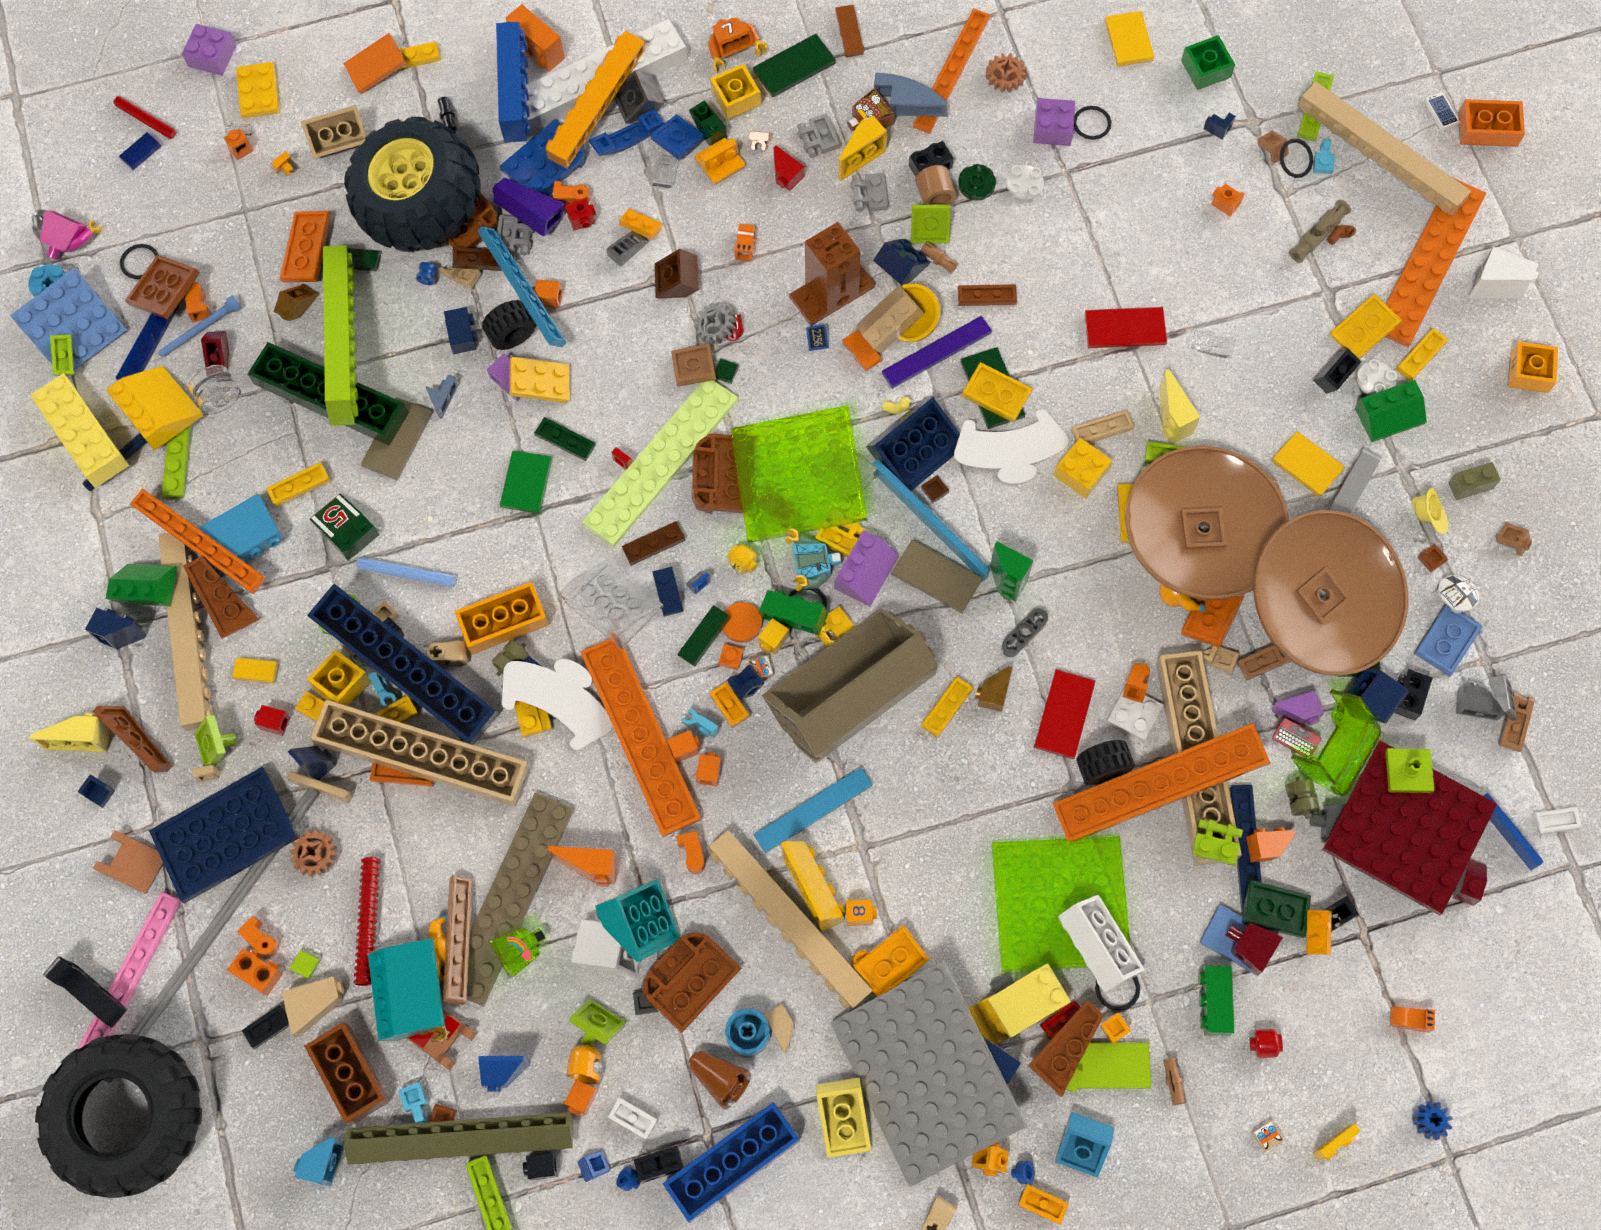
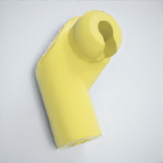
[882,397,911,414]

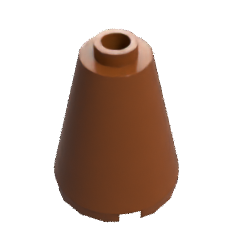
[689,1051,751,1110]

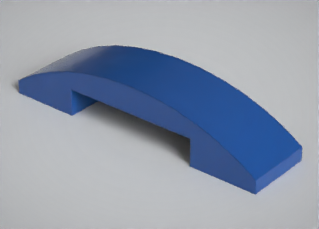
[589,109,664,156]

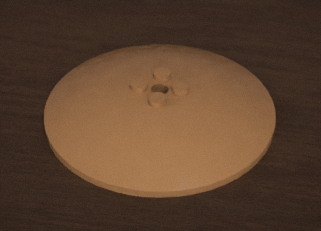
[1125,446,1289,600]
[1253,510,1408,676]

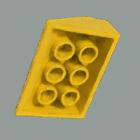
[105,366,204,451]
[781,841,846,933]

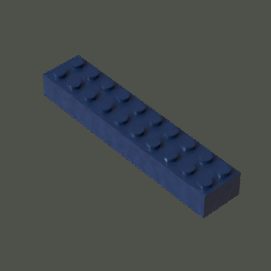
[307,584,499,745]

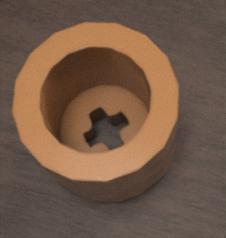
[915,165,957,205]

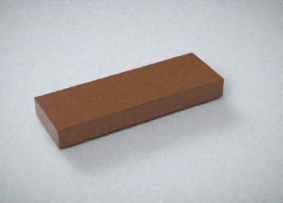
[835,5,864,57]
[958,284,1017,306]

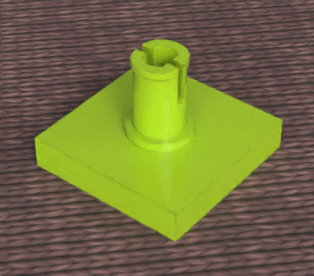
[911,205,951,243]
[194,715,236,767]
[1385,748,1434,793]
[569,999,626,1046]

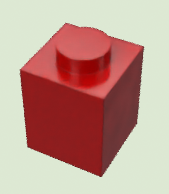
[254,705,290,736]

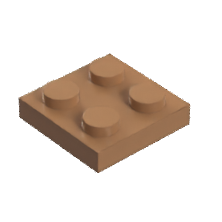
[671,344,716,387]

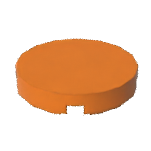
[723,602,762,643]

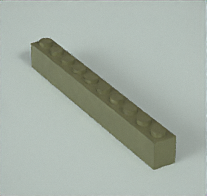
[344,1112,574,1164]

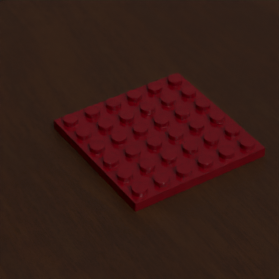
[1322,740,1497,915]

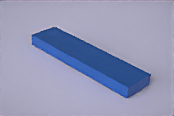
[1483,793,1544,871]

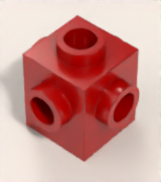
[565,198,596,231]

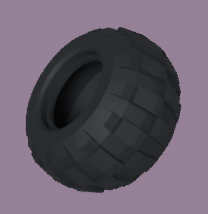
[35,1034,202,1198]

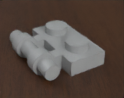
[797,113,840,158]
[851,173,888,212]
[497,215,533,256]

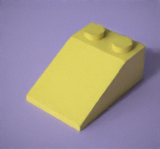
[1159,369,1200,444]
[30,713,111,752]
[987,964,1071,1038]
[816,1077,872,1158]

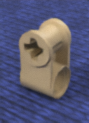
[427,641,468,666]
[921,1196,958,1230]

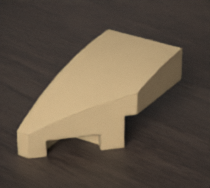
[438,266,482,289]
[1202,646,1240,674]
[763,1004,795,1054]

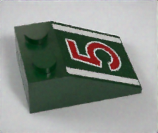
[309,493,379,561]

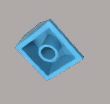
[1055,1112,1114,1178]
[294,1137,344,1187]

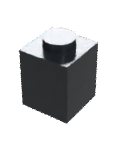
[523,1153,558,1181]

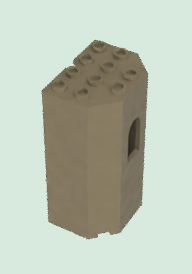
[762,608,938,764]

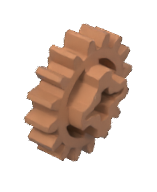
[986,53,1026,93]
[289,829,338,877]

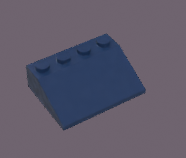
[866,397,960,491]

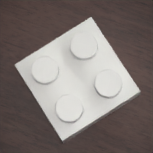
[1106,688,1163,742]

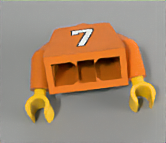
[708,18,767,73]

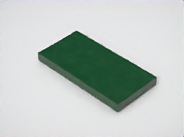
[753,33,836,98]
[960,347,1025,429]

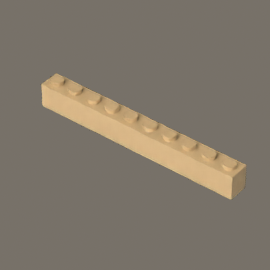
[1298,81,1471,216]
[158,533,213,731]
[709,830,873,1011]

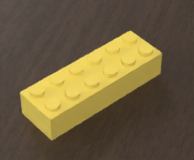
[30,373,129,488]

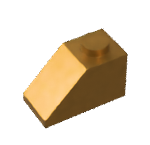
[274,284,319,321]
[975,666,1013,712]

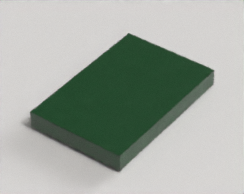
[1242,880,1311,938]

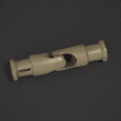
[1289,200,1351,263]

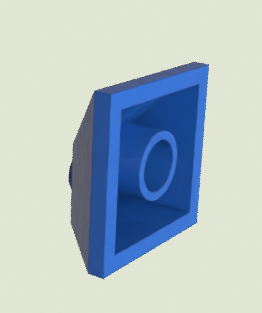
[479,1056,530,1092]

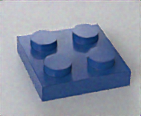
[651,114,705,160]

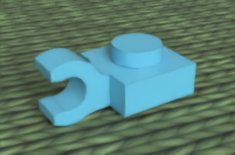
[1313,138,1335,174]
[368,672,398,708]
[682,709,719,738]
[398,1082,428,1123]

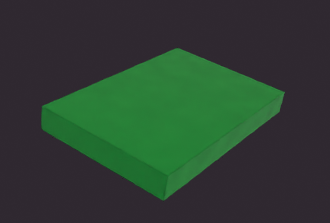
[500,450,552,514]

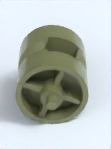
[491,640,531,676]
[1285,777,1320,819]

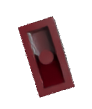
[201,331,229,377]
[1452,859,1487,906]

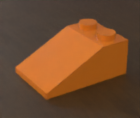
[548,846,617,887]

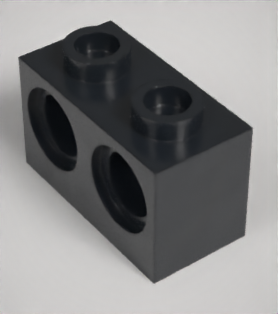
[909,140,954,177]
[1394,669,1433,721]
[634,1145,684,1184]

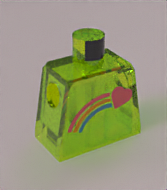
[489,927,545,977]

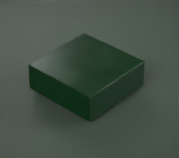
[715,358,739,384]

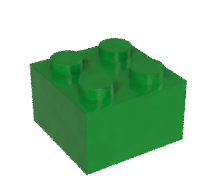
[1181,35,1235,90]

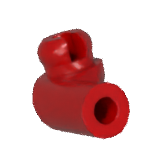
[727,314,744,342]

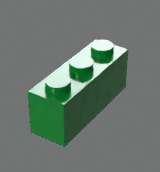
[759,590,828,636]
[1198,966,1234,1036]

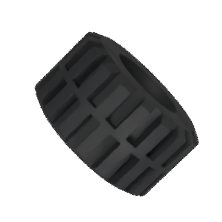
[482,300,536,350]
[1076,740,1135,785]

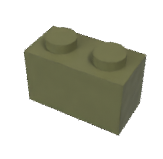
[1448,462,1501,500]

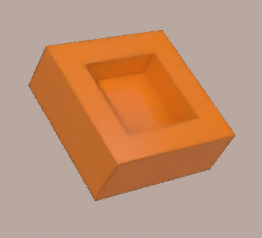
[718,644,744,670]

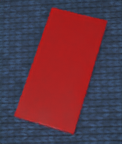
[1084,307,1167,349]
[1034,669,1096,760]

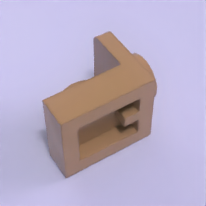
[1257,130,1289,163]
[1496,523,1532,556]

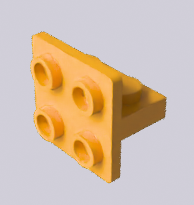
[694,138,745,184]

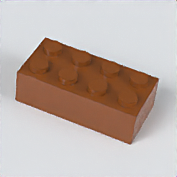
[304,1022,390,1126]

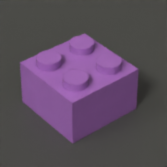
[182,24,236,76]
[1033,98,1075,146]

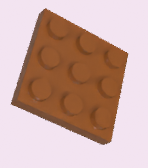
[125,255,200,320]

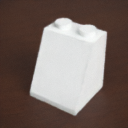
[1469,247,1539,299]
[571,920,641,978]

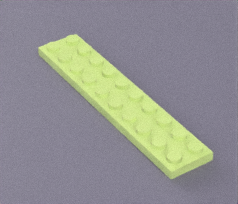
[582,380,738,547]

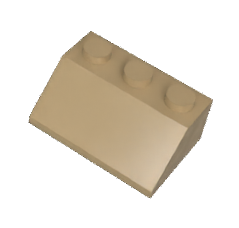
[300,105,367,159]
[857,285,924,353]

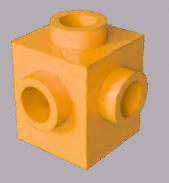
[971,1143,1009,1177]

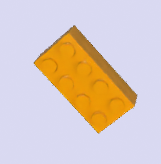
[454,581,549,655]

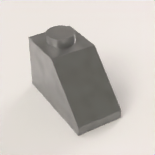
[1456,683,1504,721]

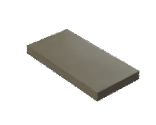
[361,397,433,481]
[891,540,983,613]

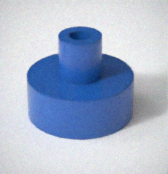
[1011,1161,1035,1184]
[616,1166,640,1191]

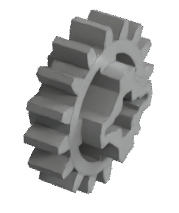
[694,302,736,345]

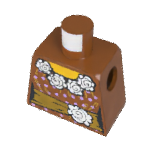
[847,88,895,131]

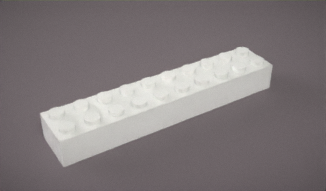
[527,19,687,135]

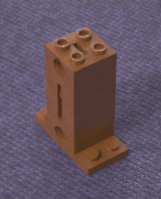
[789,222,875,326]

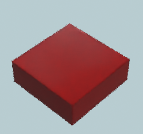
[611,447,632,470]

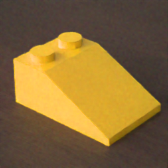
[838,116,887,181]

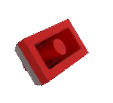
[773,145,805,191]

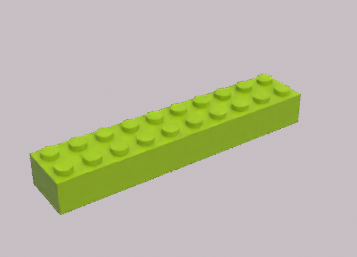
[323,245,358,426]

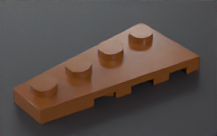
[183,556,259,639]
[93,706,172,773]
[1028,1000,1104,1097]

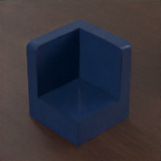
[1203,112,1236,140]
[727,665,765,699]
[78,774,115,808]

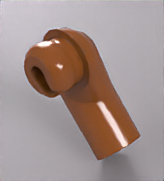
[1327,225,1356,245]

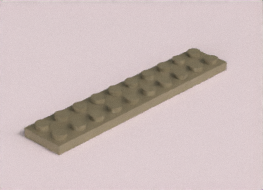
[443,793,574,1007]

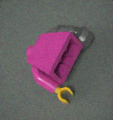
[32,210,102,260]

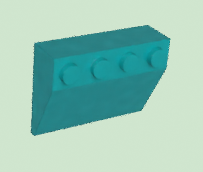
[595,879,680,962]
[368,938,445,1041]

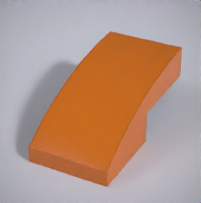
[842,330,882,371]

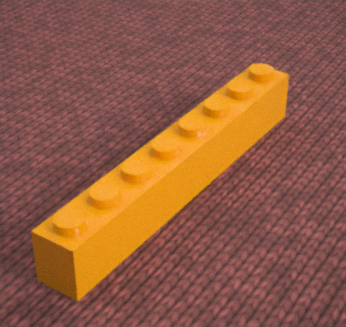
[545,30,645,169]

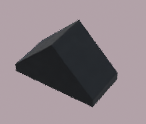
[1324,896,1359,932]

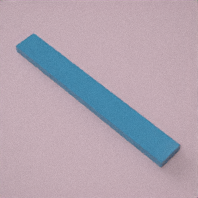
[478,226,566,348]
[872,460,990,581]

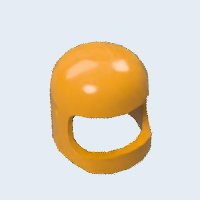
[566,1045,601,1084]

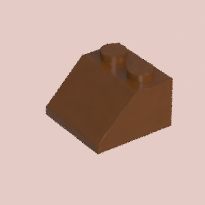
[654,248,699,299]

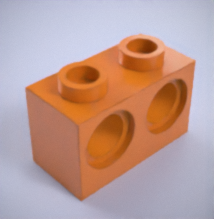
[227,948,283,996]

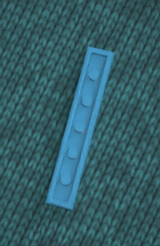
[754,767,872,854]

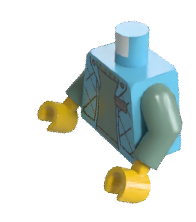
[785,529,841,591]

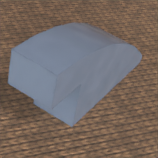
[874,72,948,117]

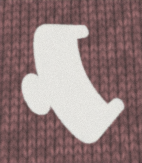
[954,409,1069,484]
[502,659,613,750]

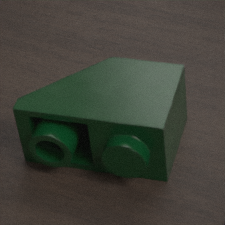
[689,100,727,146]

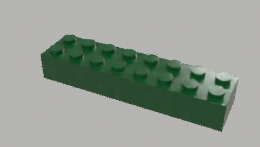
[247,342,409,445]

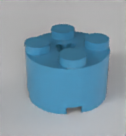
[28,265,66,297]
[725,1009,770,1057]

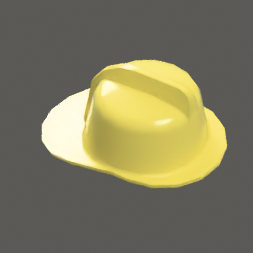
[1412,488,1448,534]

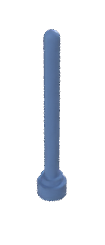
[159,295,242,357]

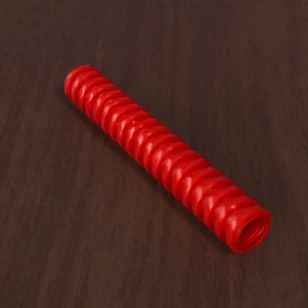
[353,857,381,986]

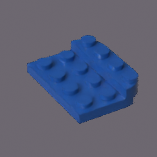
[500,119,586,196]

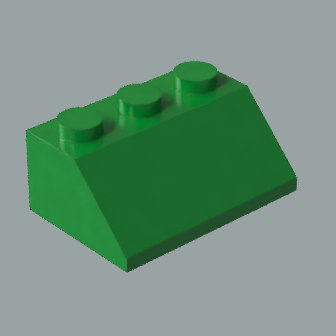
[1355,380,1427,443]
[990,541,1033,602]
[105,564,178,607]

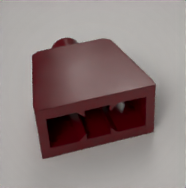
[1225,923,1283,975]

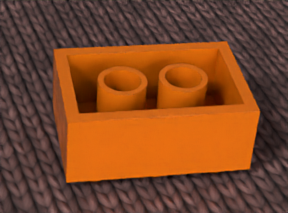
[505,4,565,72]
[1458,99,1525,147]

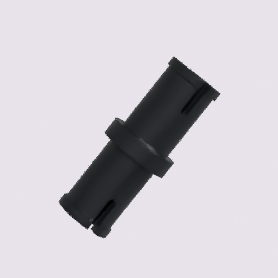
[437,96,457,132]

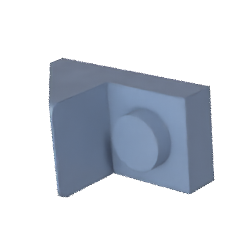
[426,374,459,418]

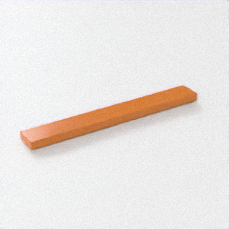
[913,8,990,134]
[130,488,267,595]

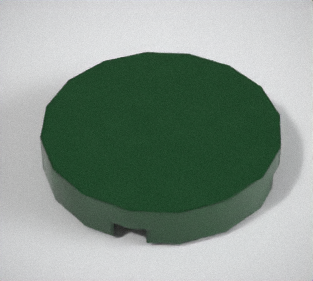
[958,164,996,201]

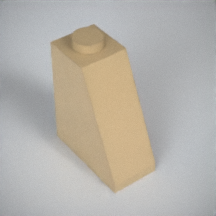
[282,976,345,1037]

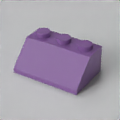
[834,530,899,607]

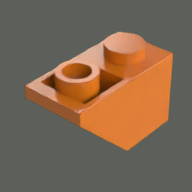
[1246,827,1295,862]

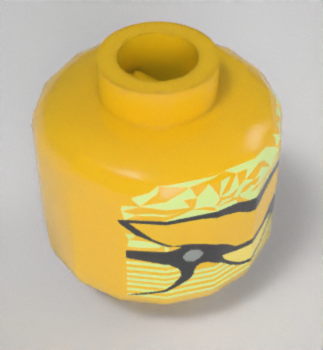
[727,544,758,574]

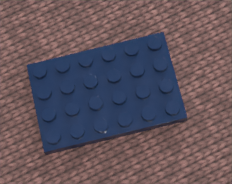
[149,767,299,904]

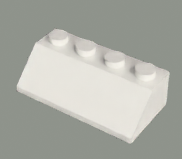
[1058,895,1145,993]

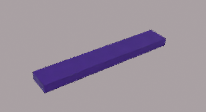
[882,316,992,389]

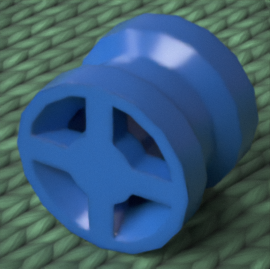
[415,262,438,285]

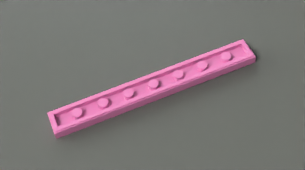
[78,891,182,1049]

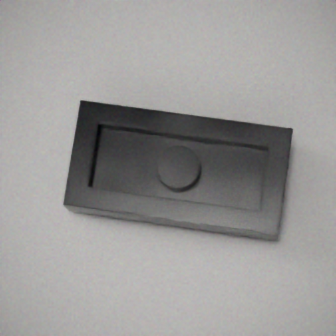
[241,1005,289,1050]

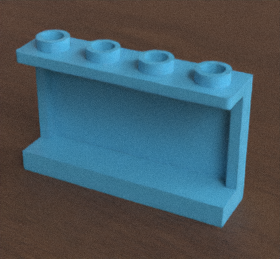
[197,493,285,578]

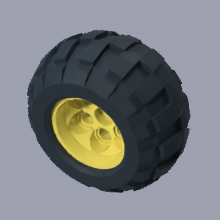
[344,117,481,252]

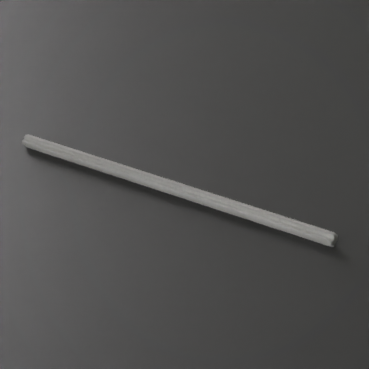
[104,788,319,1083]

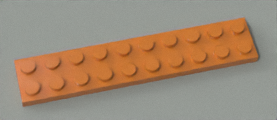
[1386,177,1487,348]
[580,635,701,837]
[1053,723,1271,844]

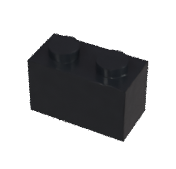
[1313,348,1362,394]

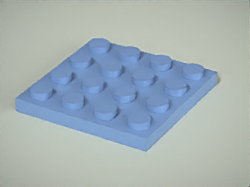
[10,268,127,376]

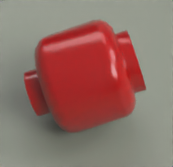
[1249,1029,1283,1058]

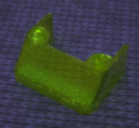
[1291,689,1381,796]

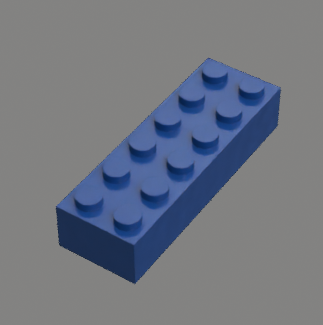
[496,21,530,143]
[663,1102,800,1223]

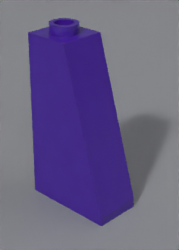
[492,177,565,236]

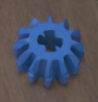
[1413,1101,1453,1140]

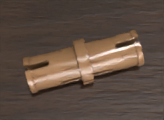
[920,241,958,274]
[1163,1058,1187,1105]

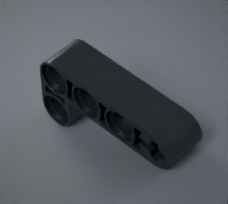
[43,956,128,1028]

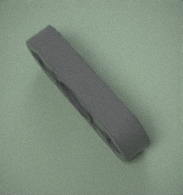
[1001,608,1048,657]

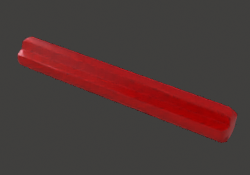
[113,96,176,139]

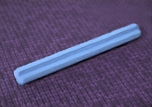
[356,557,456,587]

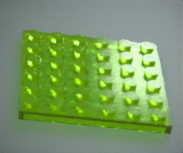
[730,405,868,543]
[991,836,1131,972]

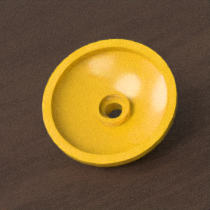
[897,283,941,342]

